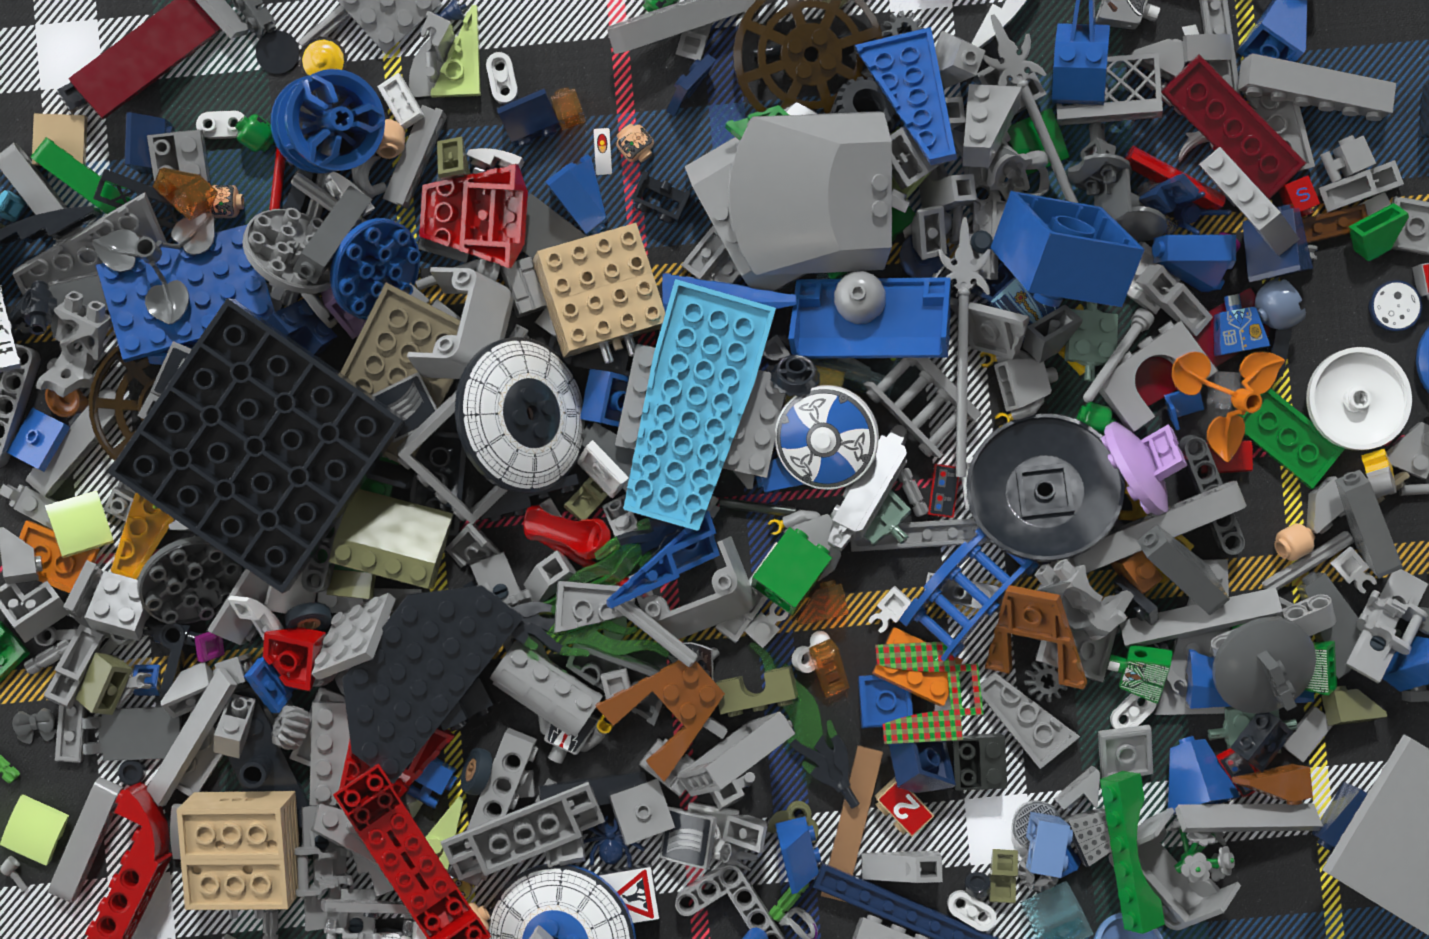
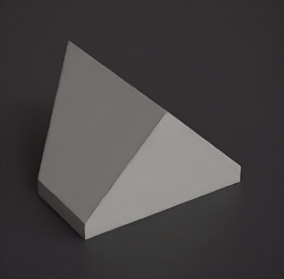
[445,522,508,568]

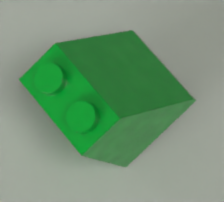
[751,527,832,616]

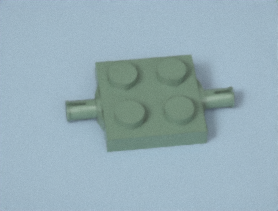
[1065,302,1118,382]
[845,482,911,546]
[1208,707,1297,753]

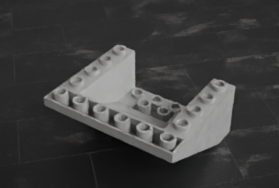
[1322,735,1429,936]

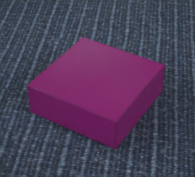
[194,632,225,663]

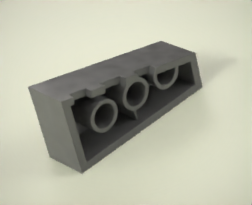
[566,637,663,726]

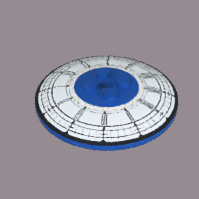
[488,864,636,939]

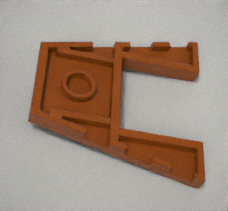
[985,585,1087,689]
[595,660,725,781]

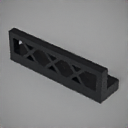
[93,169,206,229]

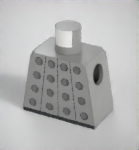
[1062,808,1111,867]

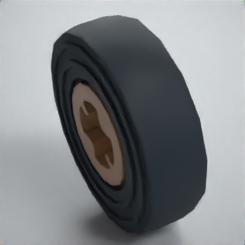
[284,602,332,632]
[461,748,492,795]

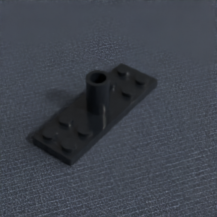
[213,686,311,833]

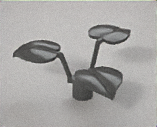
[92,213,215,325]

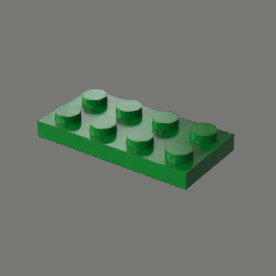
[1237,388,1345,489]

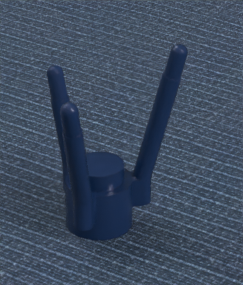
[1174,191,1232,235]

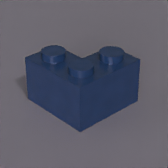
[266,298,338,357]

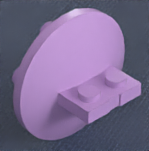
[1101,422,1187,516]

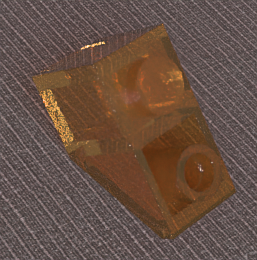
[152,167,218,221]

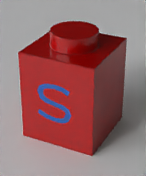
[1278,175,1320,217]

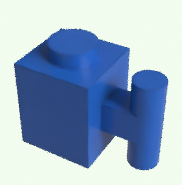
[407,758,457,809]

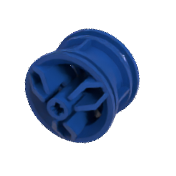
[271,69,385,174]

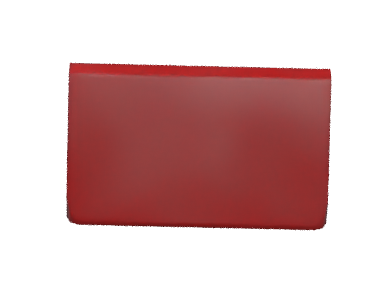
[1200,441,1253,474]

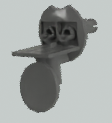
[1067,122,1167,241]

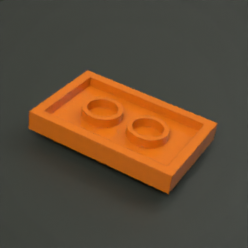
[19,521,100,593]
[872,627,963,707]

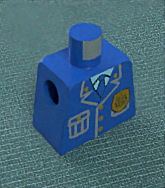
[1214,294,1270,356]

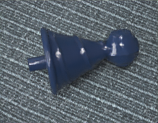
[434,0,467,21]

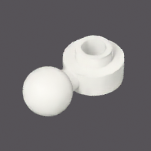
[792,631,830,673]

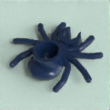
[583,816,645,868]

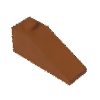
[1232,764,1313,805]

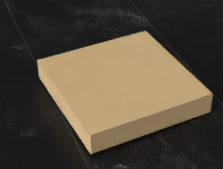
[32,113,88,166]

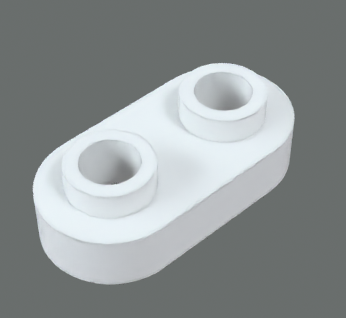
[486,52,518,104]
[196,111,246,139]
[1110,693,1156,729]
[947,890,996,931]

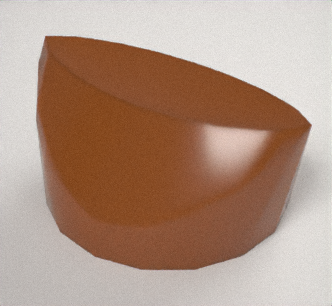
[45,388,89,417]

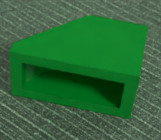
[1349,203,1409,261]

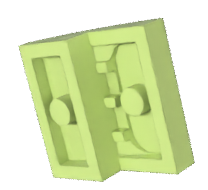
[45,491,114,558]
[0,795,69,866]

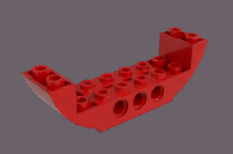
[333,763,491,939]
[85,782,173,939]

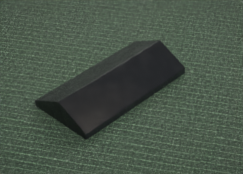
[410,431,466,536]

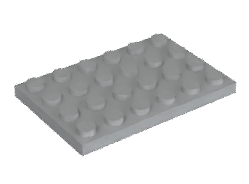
[615,344,785,478]

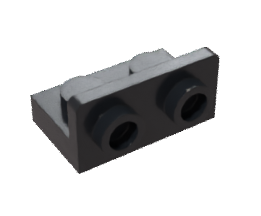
[1231,712,1294,773]

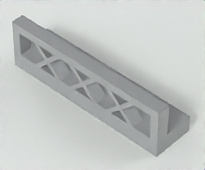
[383,105,447,209]

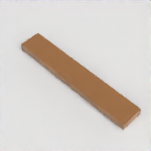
[821,745,883,902]

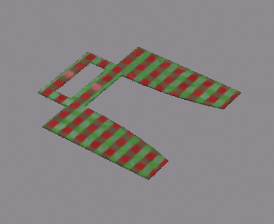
[875,642,983,744]

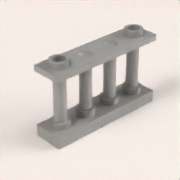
[863,358,982,458]

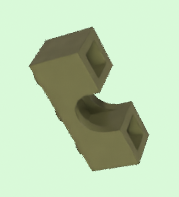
[716,665,798,717]

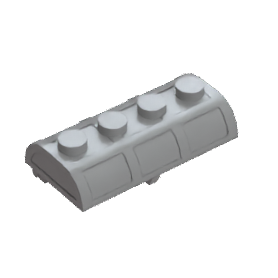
[490,641,603,737]

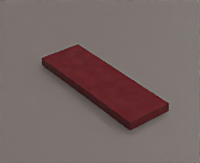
[68,0,223,120]
[1161,54,1306,199]
[1135,287,1270,406]

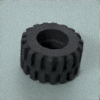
[830,77,899,133]

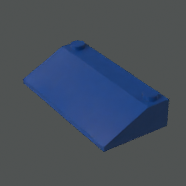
[788,277,951,358]

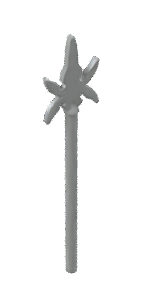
[983,14,1078,203]
[938,217,990,477]

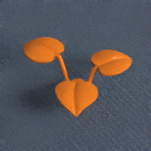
[1172,351,1285,462]

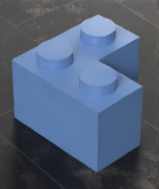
[1026,812,1073,878]

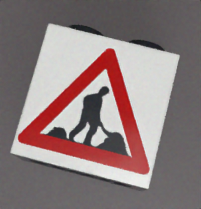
[600,862,660,923]

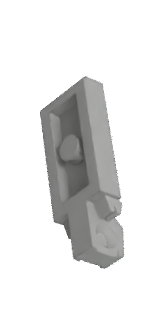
[0,484,58,529]

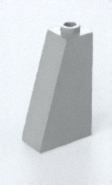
[935,31,985,88]

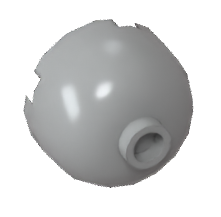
[834,271,886,324]

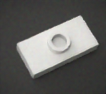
[377,73,425,129]

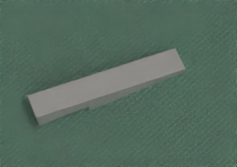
[1120,587,1283,650]

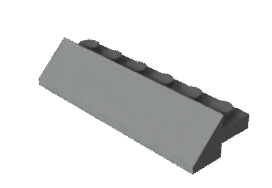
[440,782,605,881]

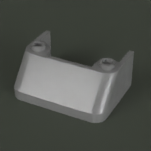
[407,267,514,379]
[629,536,756,639]
[1109,807,1241,930]

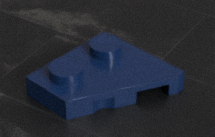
[666,54,716,117]

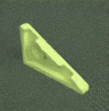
[430,5,481,98]
[425,796,463,872]

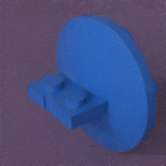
[330,218,421,320]

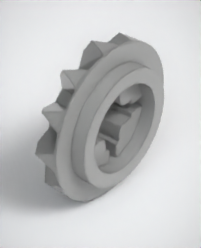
[1018,854,1059,893]

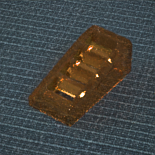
[809,639,849,698]

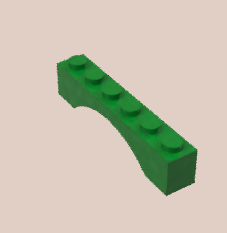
[1100,771,1165,934]

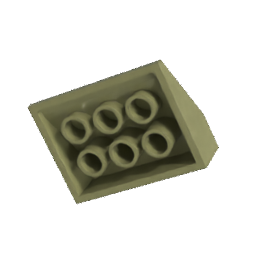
[328,489,454,589]

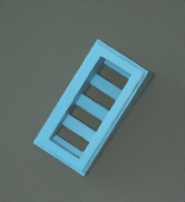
[0,190,26,222]

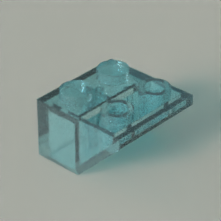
[1020,881,1094,939]

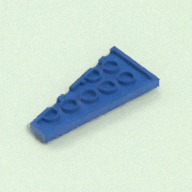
[855,27,957,165]

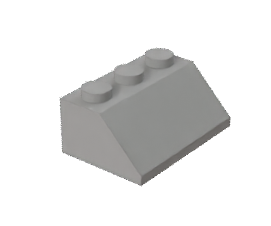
[207,569,269,645]

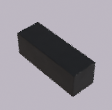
[284,168,318,213]
[1266,327,1292,377]

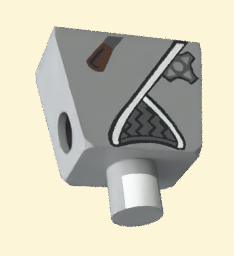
[1095,0,1160,29]

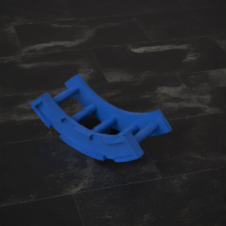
[899,528,1040,662]

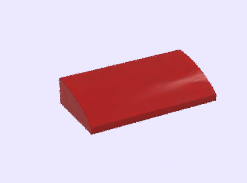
[1124,146,1225,210]

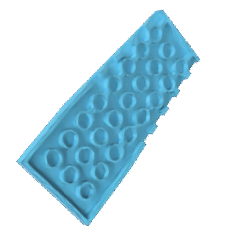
[623,279,776,530]

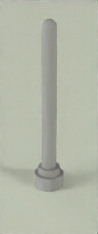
[1083,308,1154,403]

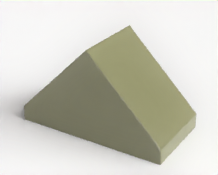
[437,137,470,180]

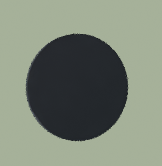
[256,30,300,74]

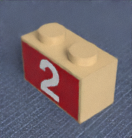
[875,777,934,837]

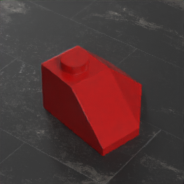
[263,627,326,691]

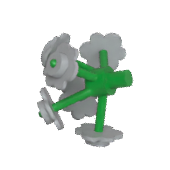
[1167,819,1235,883]

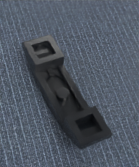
[548,335,634,377]

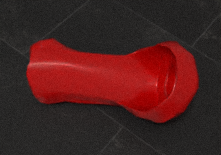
[523,505,611,560]

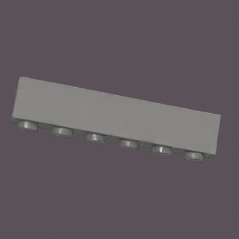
[1238,53,1396,121]

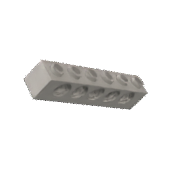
[449,728,538,887]

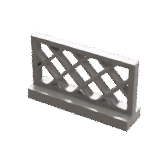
[1057,53,1163,126]

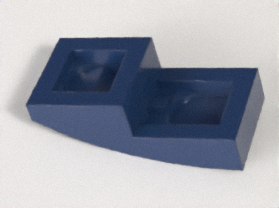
[1139,173,1200,214]

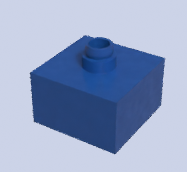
[990,191,1145,307]

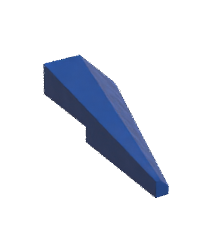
[662,273,798,313]
[606,510,720,609]
[1186,649,1315,709]

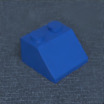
[580,369,629,428]
[775,816,821,894]

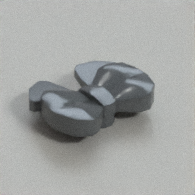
[12,708,57,744]

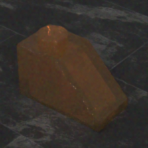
[551,87,586,130]
[796,580,849,626]

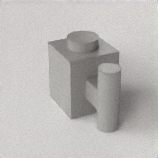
[1320,135,1376,183]
[710,772,755,811]

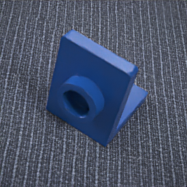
[1164,391,1204,430]

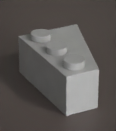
[963,84,1022,168]

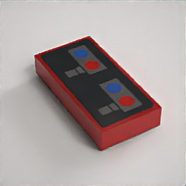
[927,464,959,518]
[1216,748,1258,798]

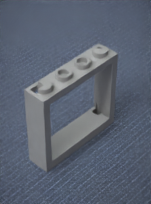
[397,390,508,524]
[677,712,795,796]

